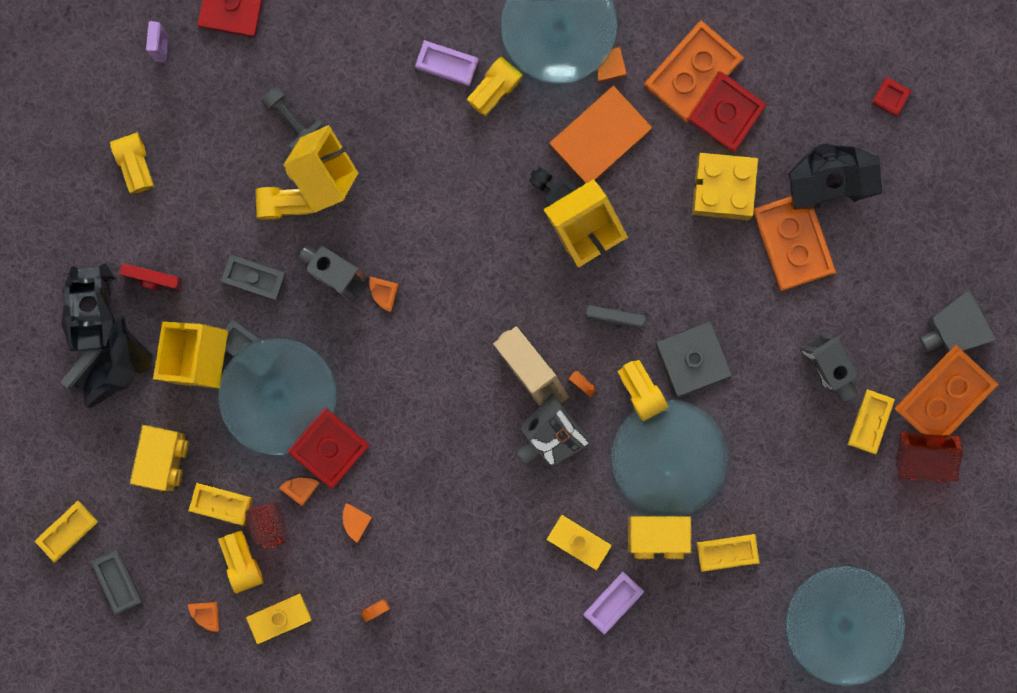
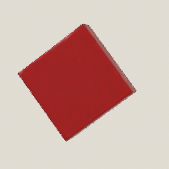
[871,77,911,117]

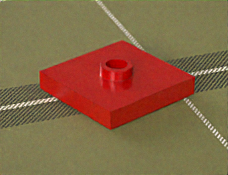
[197,0,263,38]
[686,71,767,152]
[287,407,370,489]

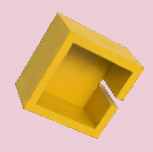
[284,125,358,213]
[692,153,758,220]
[544,179,628,268]
[153,321,228,389]
[130,425,189,491]
[628,517,691,559]

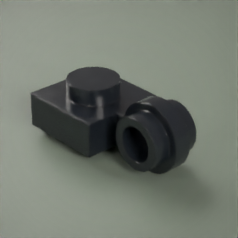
[529,167,578,205]

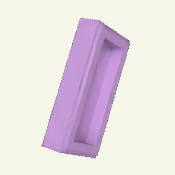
[146,21,169,62]
[415,40,479,87]
[583,571,644,635]

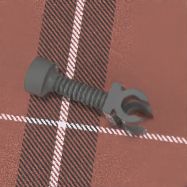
[261,87,324,151]

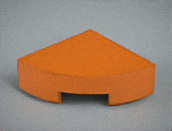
[597,46,627,82]
[369,276,399,312]
[568,371,597,398]
[279,477,320,506]
[342,503,372,543]
[360,599,390,622]
[188,602,220,632]

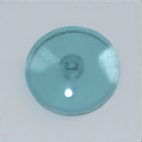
[501,0,617,84]
[218,337,336,455]
[611,400,728,517]
[785,566,905,685]

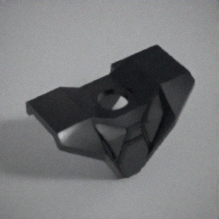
[788,144,882,210]
[61,264,115,351]
[83,315,152,408]

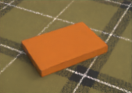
[643,20,744,123]
[549,85,652,184]
[753,196,836,292]
[894,345,999,448]

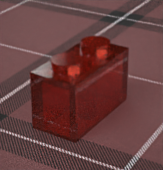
[896,432,963,482]
[245,502,289,549]

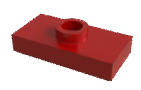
[119,263,182,291]

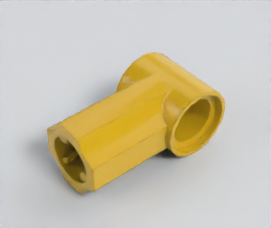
[466,56,524,117]
[110,132,155,195]
[255,187,313,220]
[618,360,669,422]
[218,530,264,594]

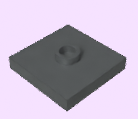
[656,321,732,397]

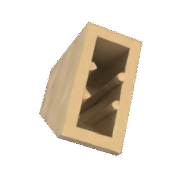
[493,326,569,406]

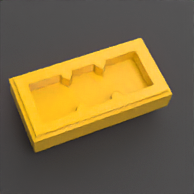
[847,389,895,455]
[188,483,254,527]
[34,501,99,563]
[546,515,612,570]
[696,534,760,572]
[246,593,312,644]

